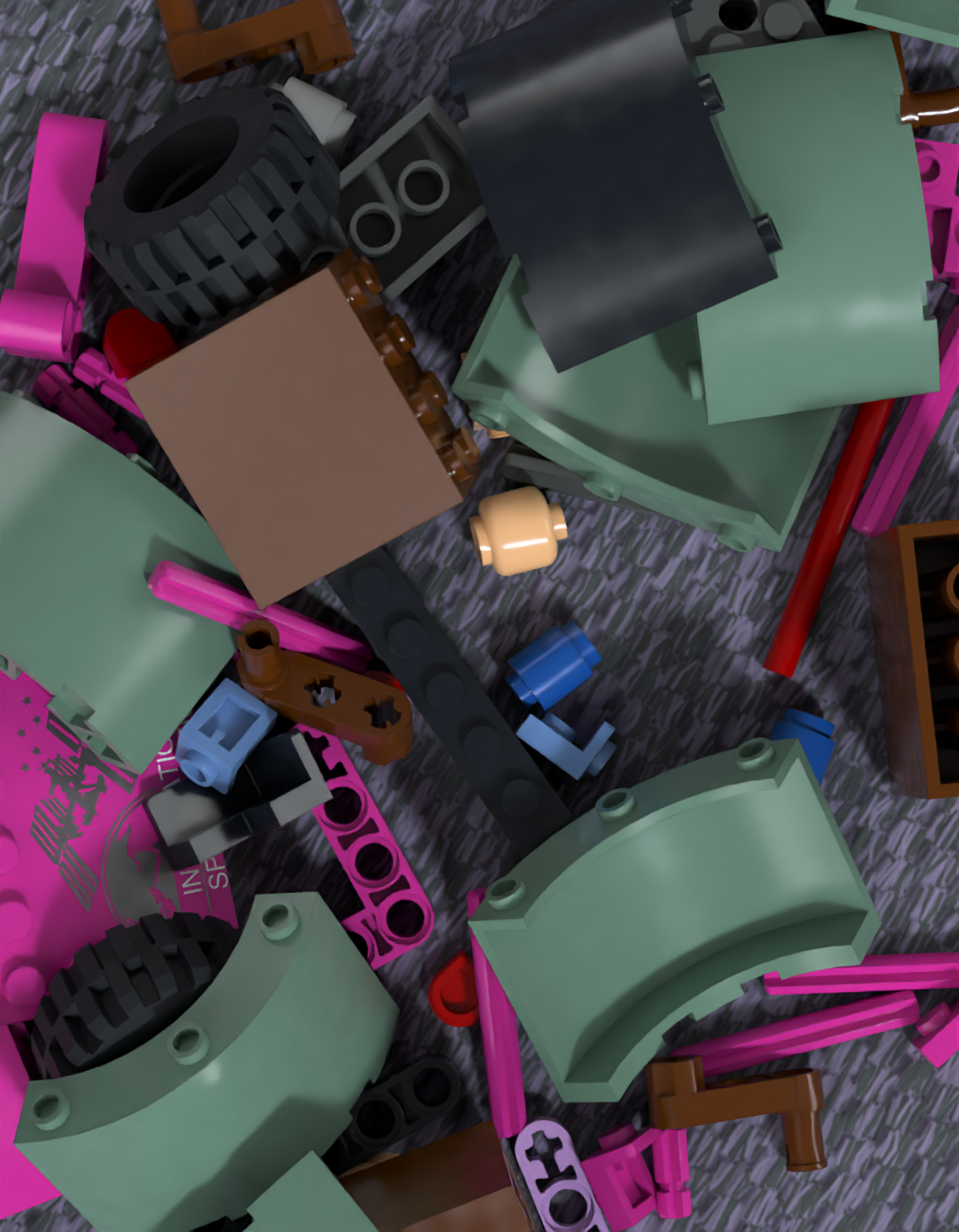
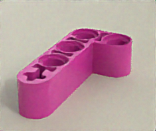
[0,111,110,364]
[290,723,435,971]

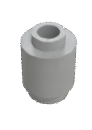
[271,76,359,162]

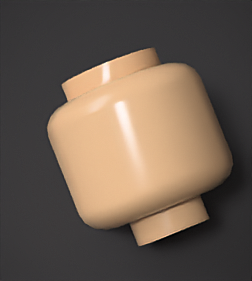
[469,486,568,576]

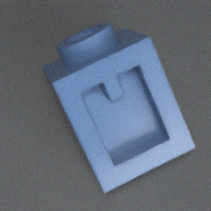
[175,677,278,794]
[515,711,617,780]

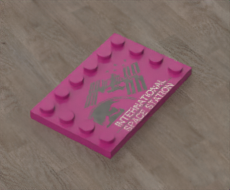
[0,671,239,1027]

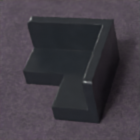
[142,728,333,872]

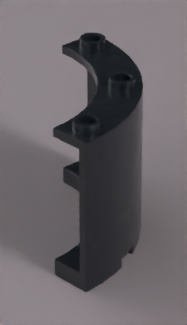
[449,0,783,374]

